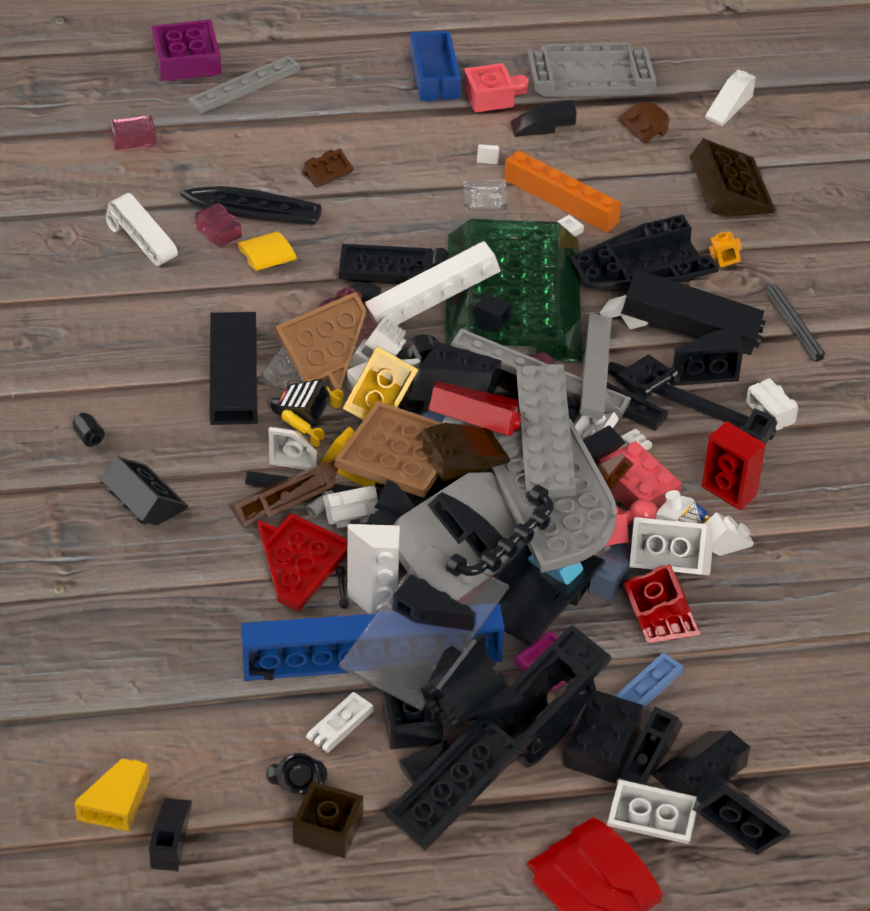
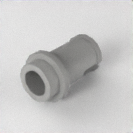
[306,490,334,518]

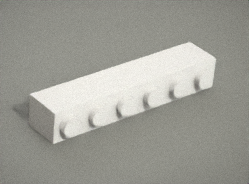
[365,241,500,326]

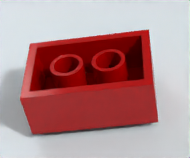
[701,421,766,510]

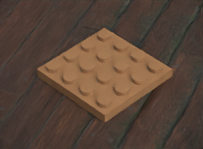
[335,401,442,498]

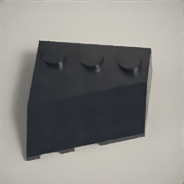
[408,342,502,404]

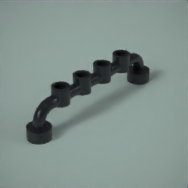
[446,484,554,577]

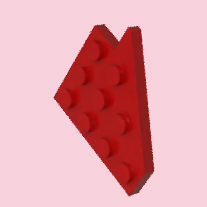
[258,513,348,612]

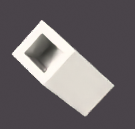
[704,512,755,556]

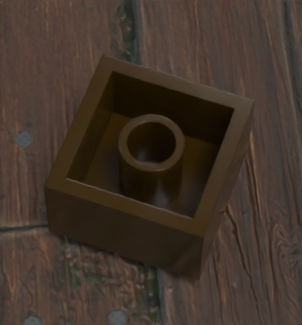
[292,781,364,858]

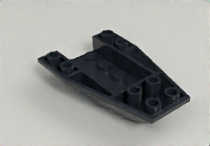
[570,214,719,291]

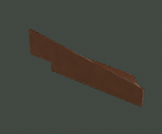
[229,457,338,527]

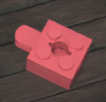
[463,63,529,113]

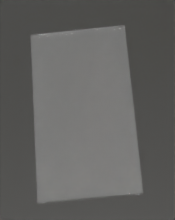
[339,545,509,711]

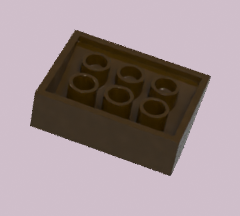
[689,138,775,216]

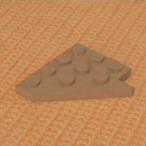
[274,292,367,390]

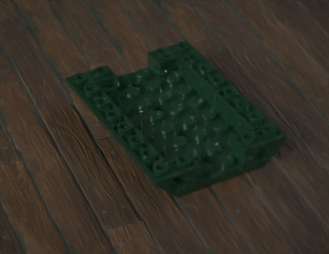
[445,219,582,362]

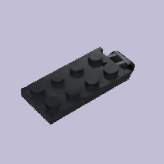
[339,244,449,283]

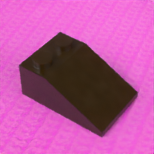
[423,423,510,481]

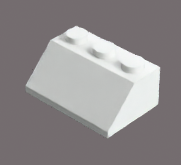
[629,517,712,575]
[607,780,697,844]

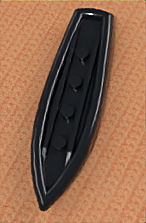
[180,186,322,225]

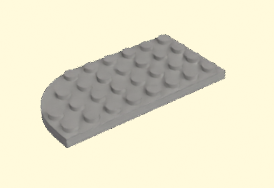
[489,419,616,573]

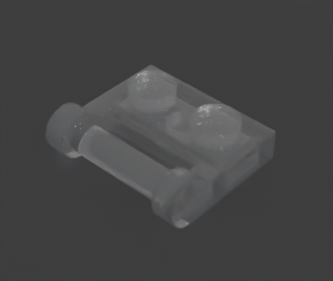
[463,182,508,211]

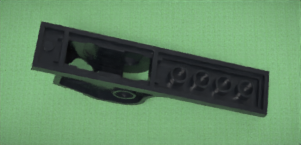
[384,624,612,852]

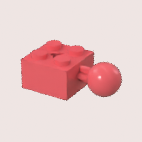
[605,499,658,546]

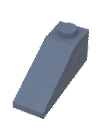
[589,543,633,602]

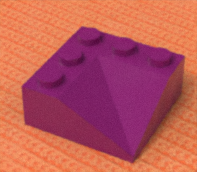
[151,19,222,81]

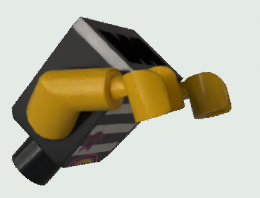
[271,379,344,447]

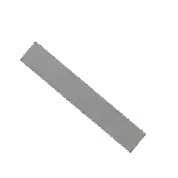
[188,56,300,114]

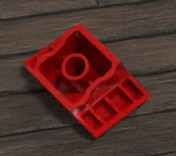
[624,564,701,643]

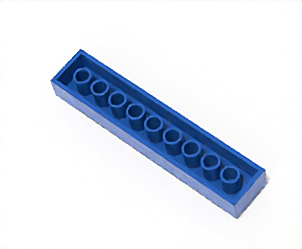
[241,604,504,681]

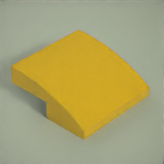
[238,231,297,271]

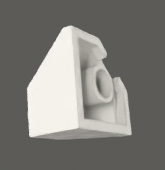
[268,427,317,470]

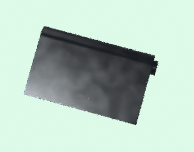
[470,544,605,645]

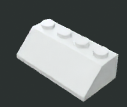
[347,524,400,614]

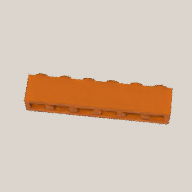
[504,150,621,233]

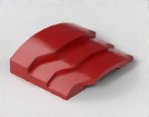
[526,817,662,911]

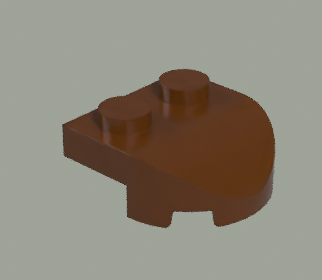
[618,102,670,144]

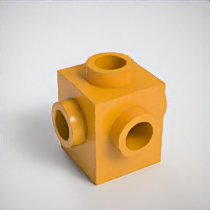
[708,231,742,268]

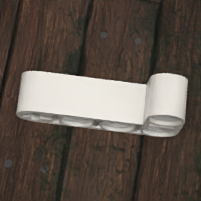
[106,193,178,266]

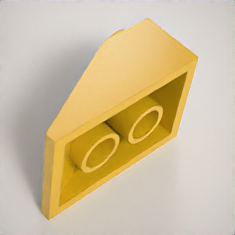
[342,346,418,420]

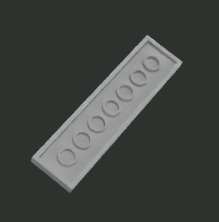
[516,364,576,499]

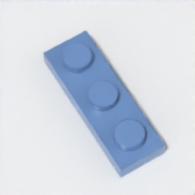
[615,652,684,708]

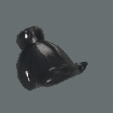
[266,753,328,795]

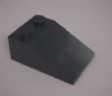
[670,329,744,386]

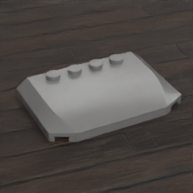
[527,43,656,98]
[394,472,525,601]

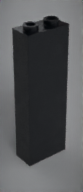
[621,269,766,356]
[210,312,258,425]

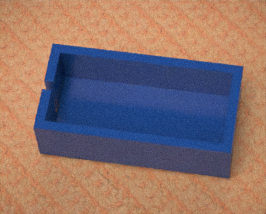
[409,30,461,101]

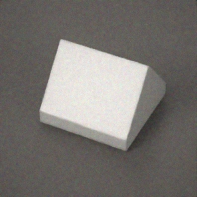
[477,144,499,164]

